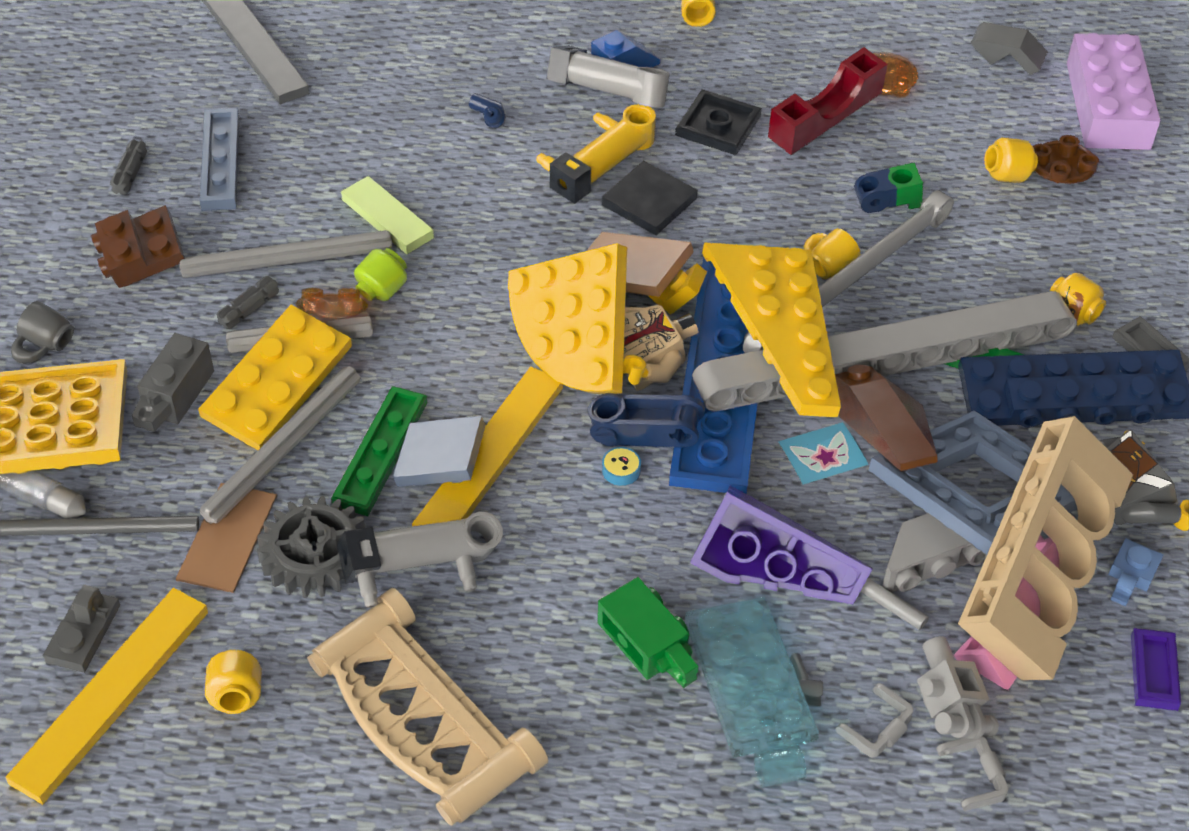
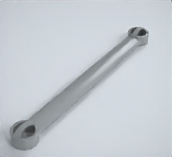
[743,190,954,353]

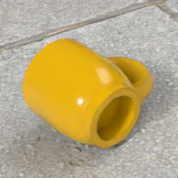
[681,0,716,26]
[803,228,861,280]

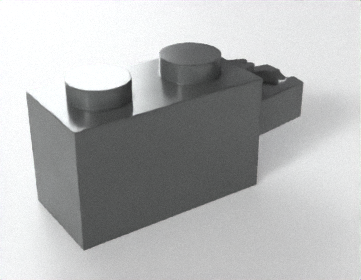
[132,332,214,432]

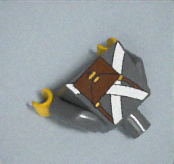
[1099,429,1189,531]

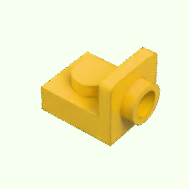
[648,263,707,315]

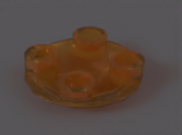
[873,52,918,98]
[295,288,368,319]

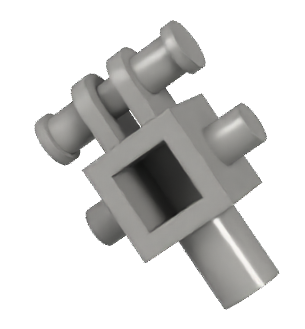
[917,636,999,739]

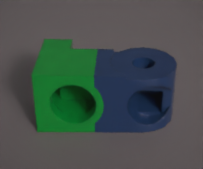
[854,162,923,213]

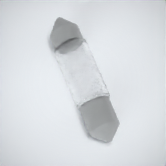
[0,470,86,518]

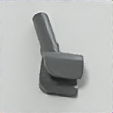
[790,653,823,706]

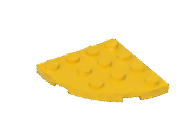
[508,243,627,394]

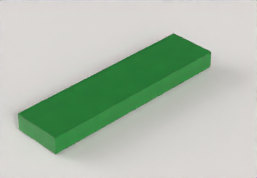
[331,386,428,516]

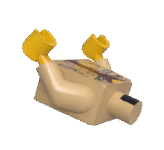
[623,305,698,391]

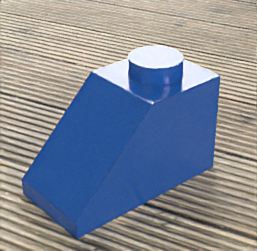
[591,30,661,68]

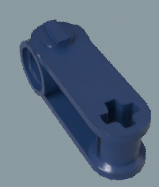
[588,393,705,447]

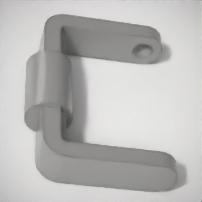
[836,683,913,757]
[936,736,1008,811]

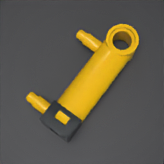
[536,104,656,204]

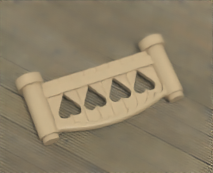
[307,588,548,826]

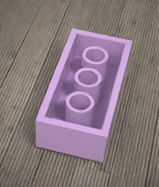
[1067,33,1160,150]

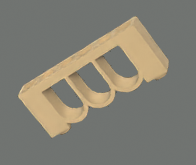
[958,416,1133,680]

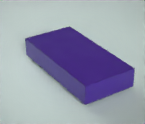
[1131,628,1181,711]

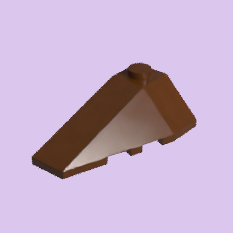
[835,365,938,471]

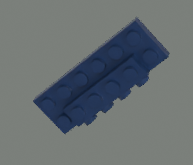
[958,350,1189,428]

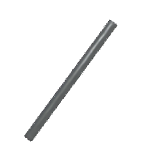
[0,516,199,536]

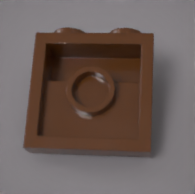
[91,205,185,288]

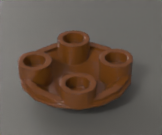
[1033,135,1099,184]

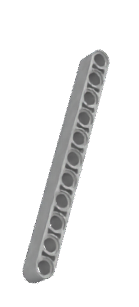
[692,291,1077,411]

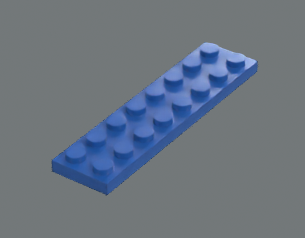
[669,256,758,494]

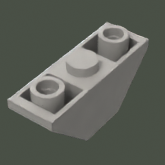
[882,513,987,593]

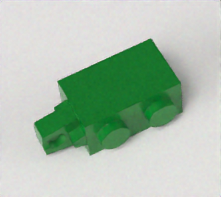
[597,577,698,688]

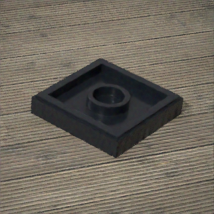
[675,89,762,155]
[602,161,698,236]

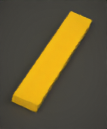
[412,366,563,526]
[5,587,208,805]

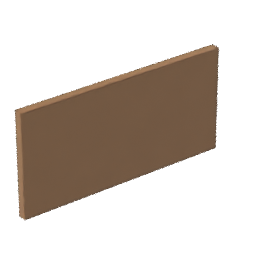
[176,483,277,593]

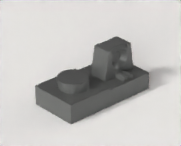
[43,585,120,673]

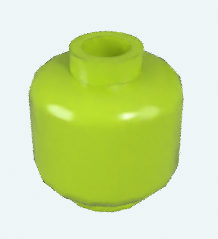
[354,248,407,301]

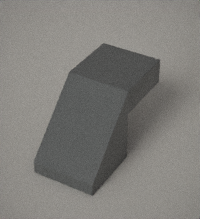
[971,22,1048,75]

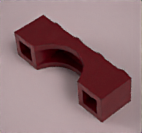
[768,47,888,155]

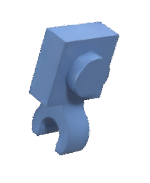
[1108,538,1163,606]

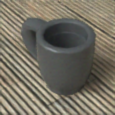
[11,301,74,364]

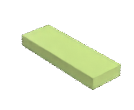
[341,176,434,255]

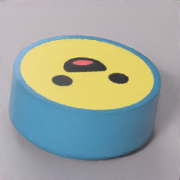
[602,447,641,486]

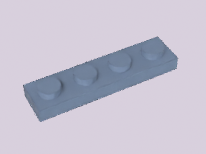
[200,108,239,211]

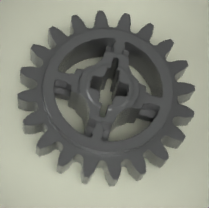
[257,496,365,598]

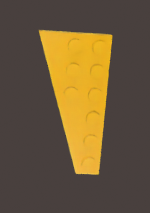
[702,242,841,417]

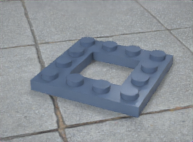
[869,411,1077,554]

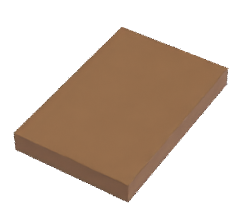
[586,232,694,297]

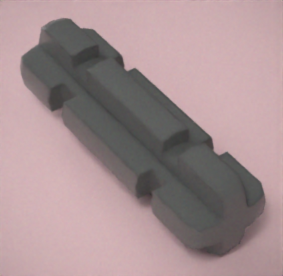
[110,139,147,195]
[216,276,279,329]

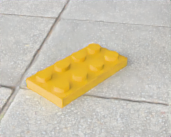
[198,304,352,450]

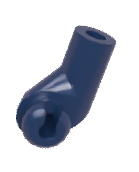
[469,93,506,128]

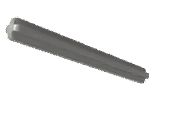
[179,230,392,278]
[200,366,360,524]

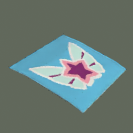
[778,422,869,485]

